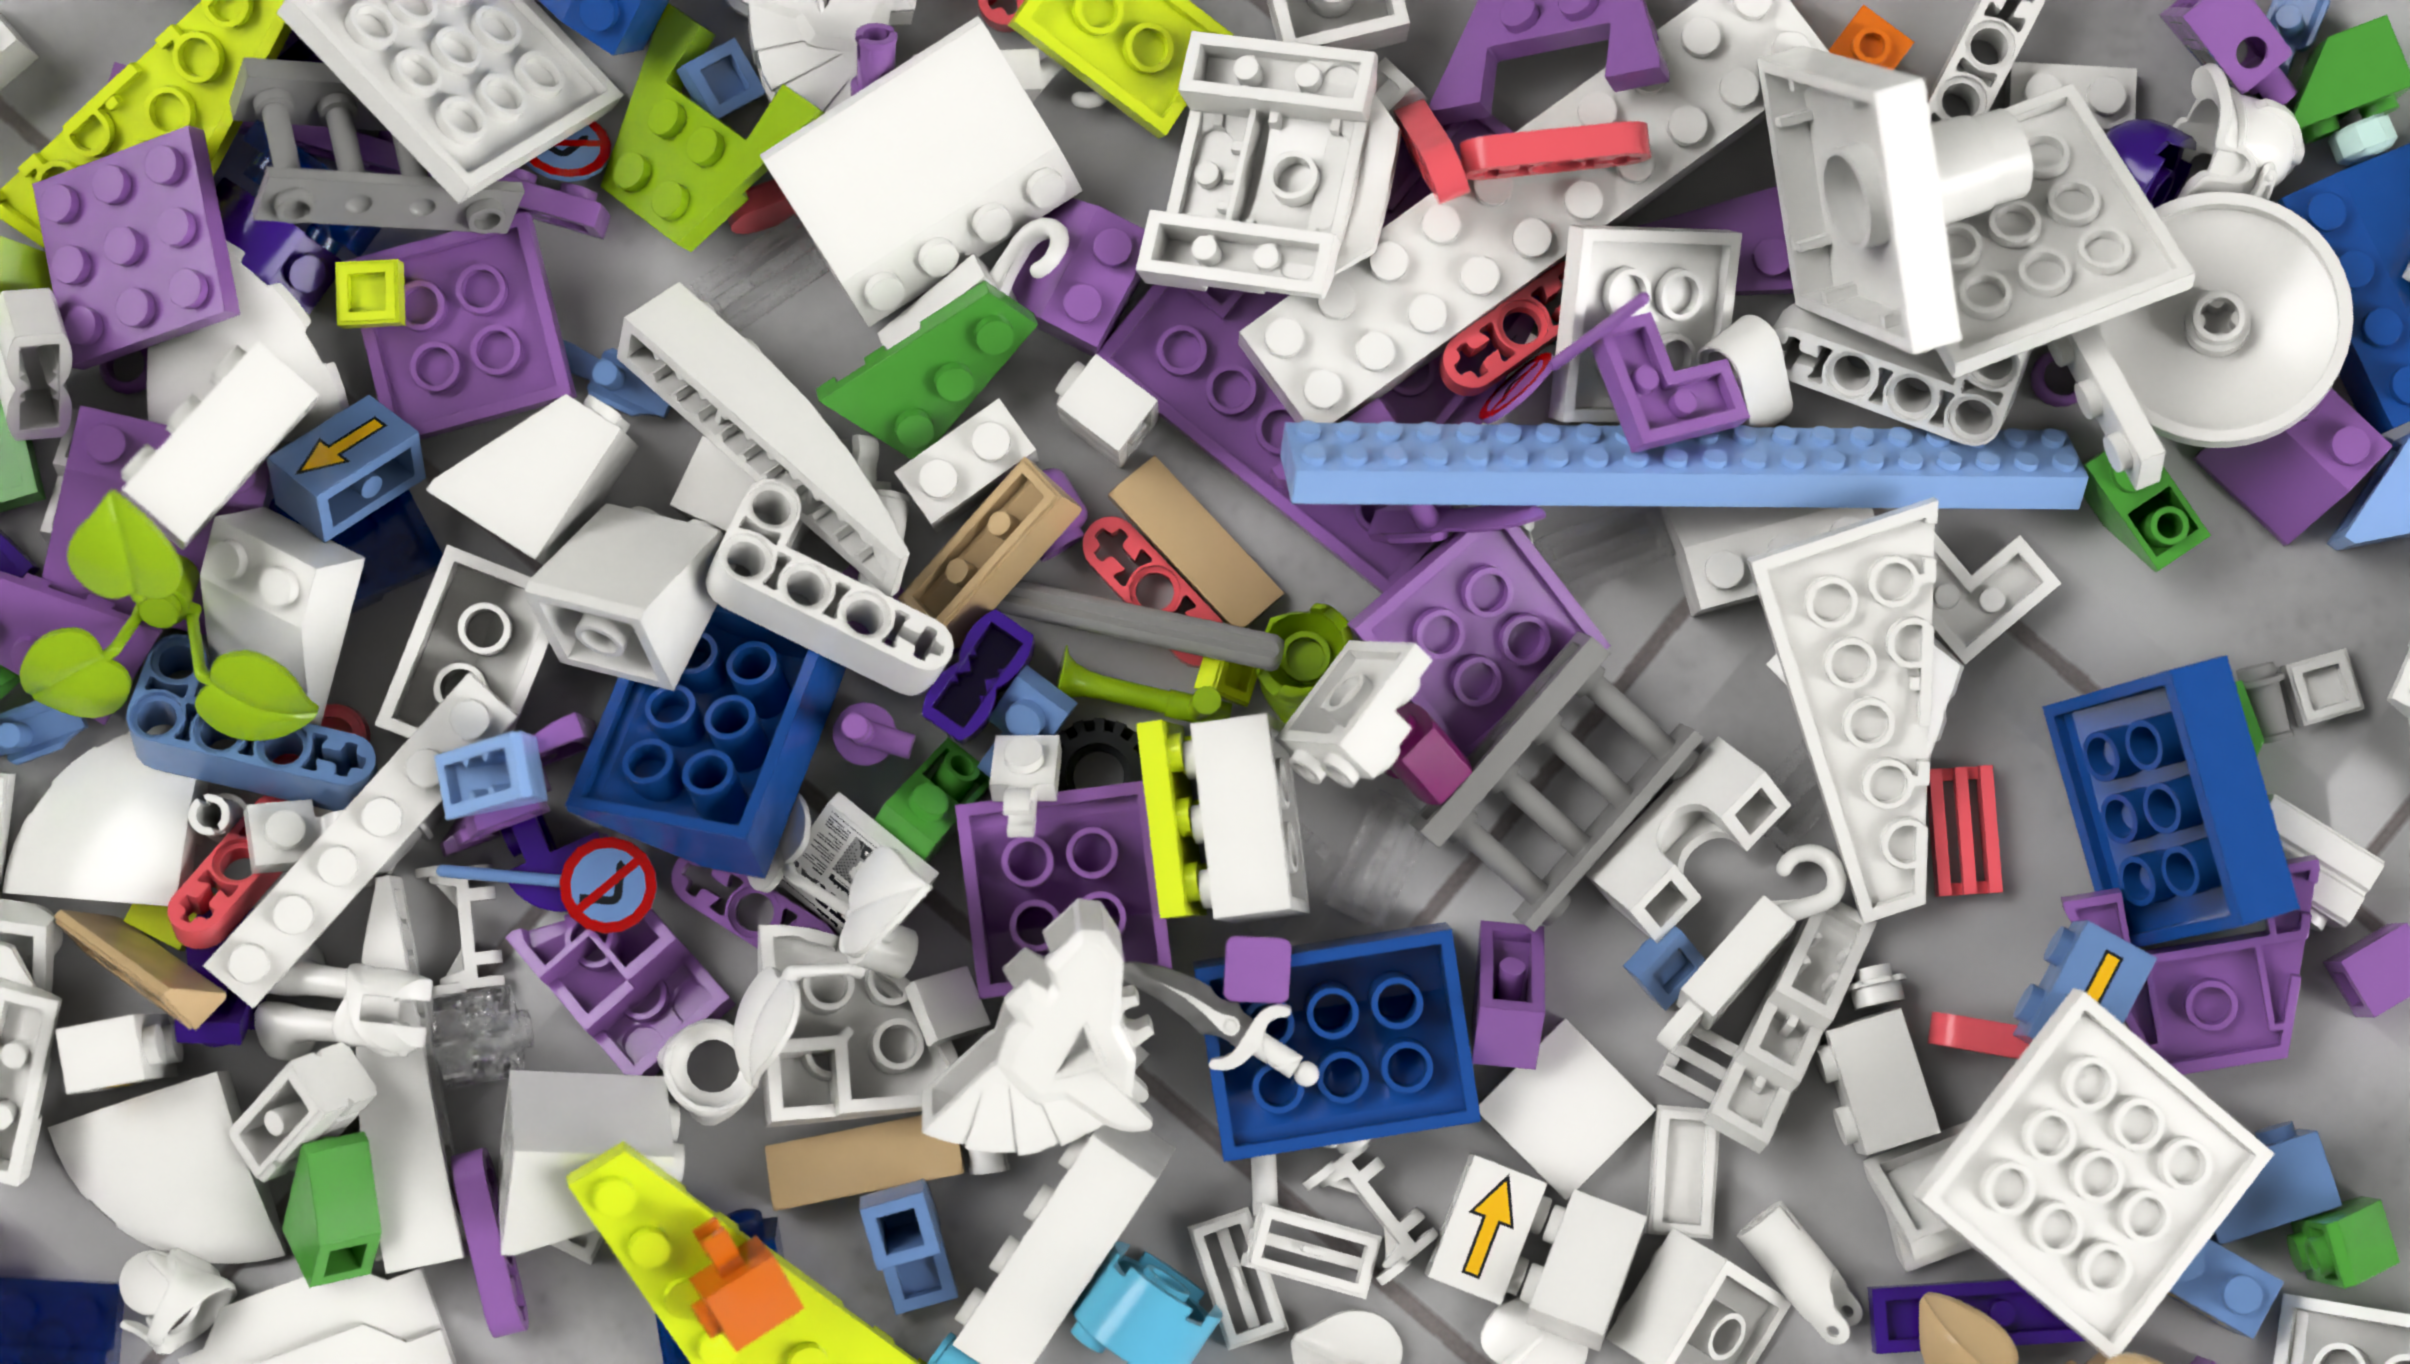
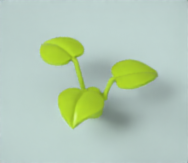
[19,489,319,741]

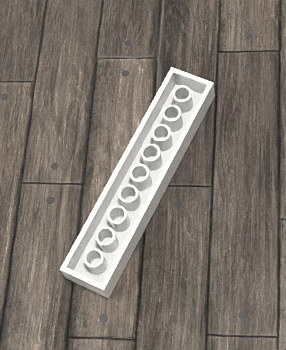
[1238,0,1830,423]

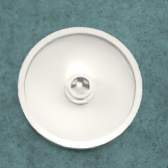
[2096,192,2353,448]

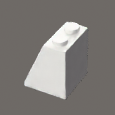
[426,394,639,565]
[523,503,736,691]
[497,1070,685,1255]

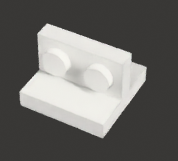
[1863,1120,1973,1273]

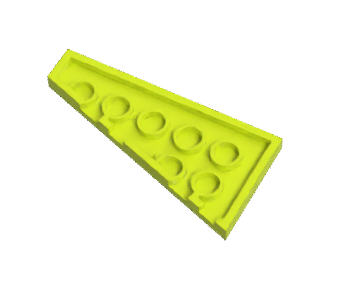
[0,0,292,249]
[566,1141,927,1364]

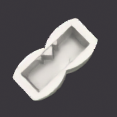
[0,288,73,441]

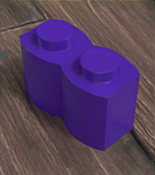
[922,609,1035,745]

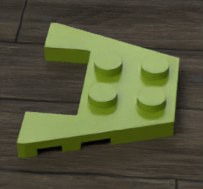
[600,3,826,252]

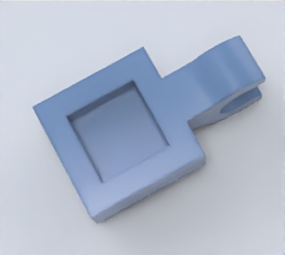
[977,665,1078,777]

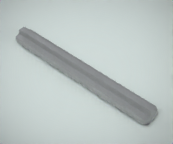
[994,580,1284,671]

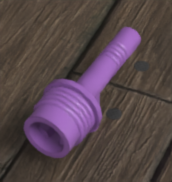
[832,702,916,766]

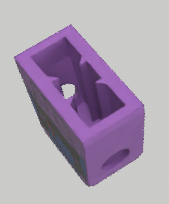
[2160,0,2298,105]

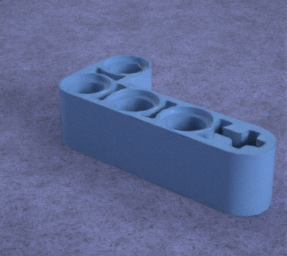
[126,634,378,811]

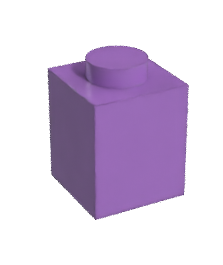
[2323,922,2410,1018]

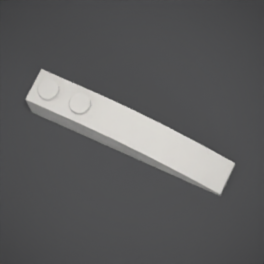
[617,282,910,597]
[356,875,470,1274]

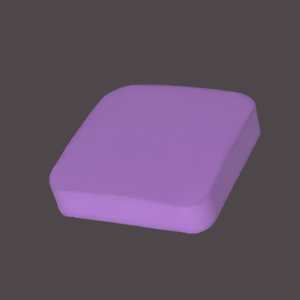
[1223,935,1292,1004]

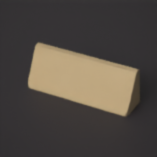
[1108,455,1284,628]
[898,456,1082,649]
[53,909,227,1031]
[765,1115,966,1211]

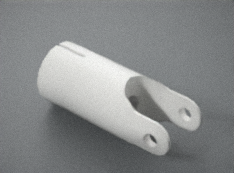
[1737,1200,1864,1345]

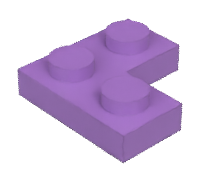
[1590,312,1751,453]

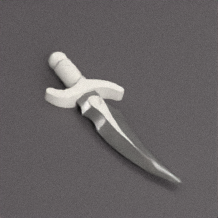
[1122,962,1319,1087]

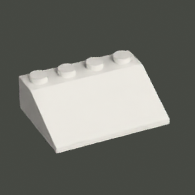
[759,16,1083,327]

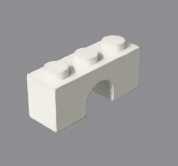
[1585,737,1791,944]

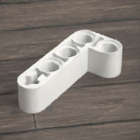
[1927,0,2045,123]
[1773,304,2033,446]
[705,479,954,696]

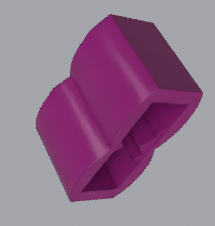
[1383,702,1472,805]

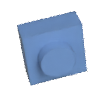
[676,37,766,119]
[1623,926,1706,1011]

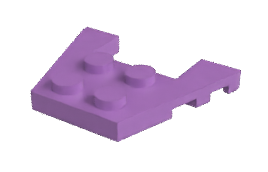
[1429,0,1670,126]
[2061,855,2320,1075]

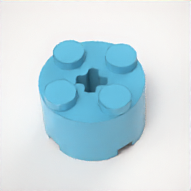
[1071,1242,1223,1364]

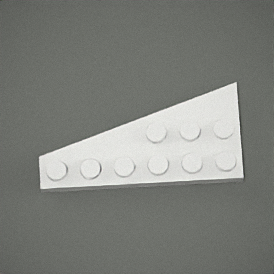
[1747,497,1938,924]

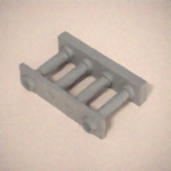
[229,57,525,234]
[1409,631,1704,932]

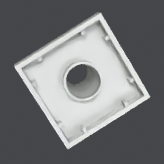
[1757,46,2033,354]

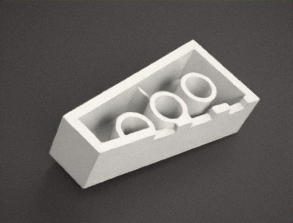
[952,1125,1176,1364]

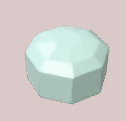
[2327,113,2398,166]

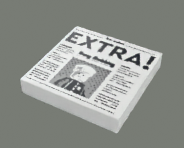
[779,792,939,934]

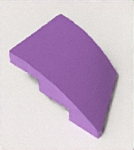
[440,712,597,857]
[505,908,736,1076]

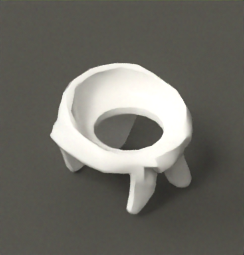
[657,1018,757,1126]
[120,1248,237,1355]

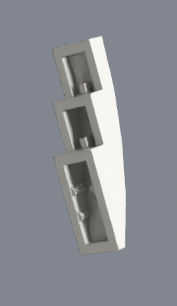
[1702,901,1877,1154]

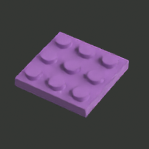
[32,125,241,370]
[344,211,577,440]
[1347,526,1611,757]

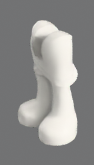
[255,944,433,1061]

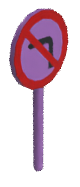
[1479,292,1650,424]

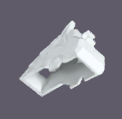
[725,0,917,112]
[922,898,1154,1156]

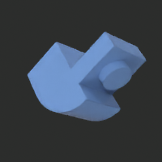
[859,1178,958,1315]

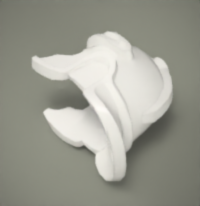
[2173,63,2305,200]

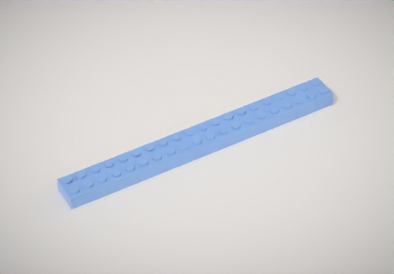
[1280,420,2089,510]

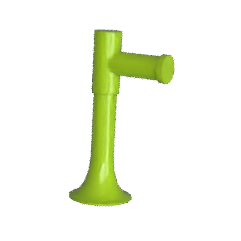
[1055,645,1232,723]

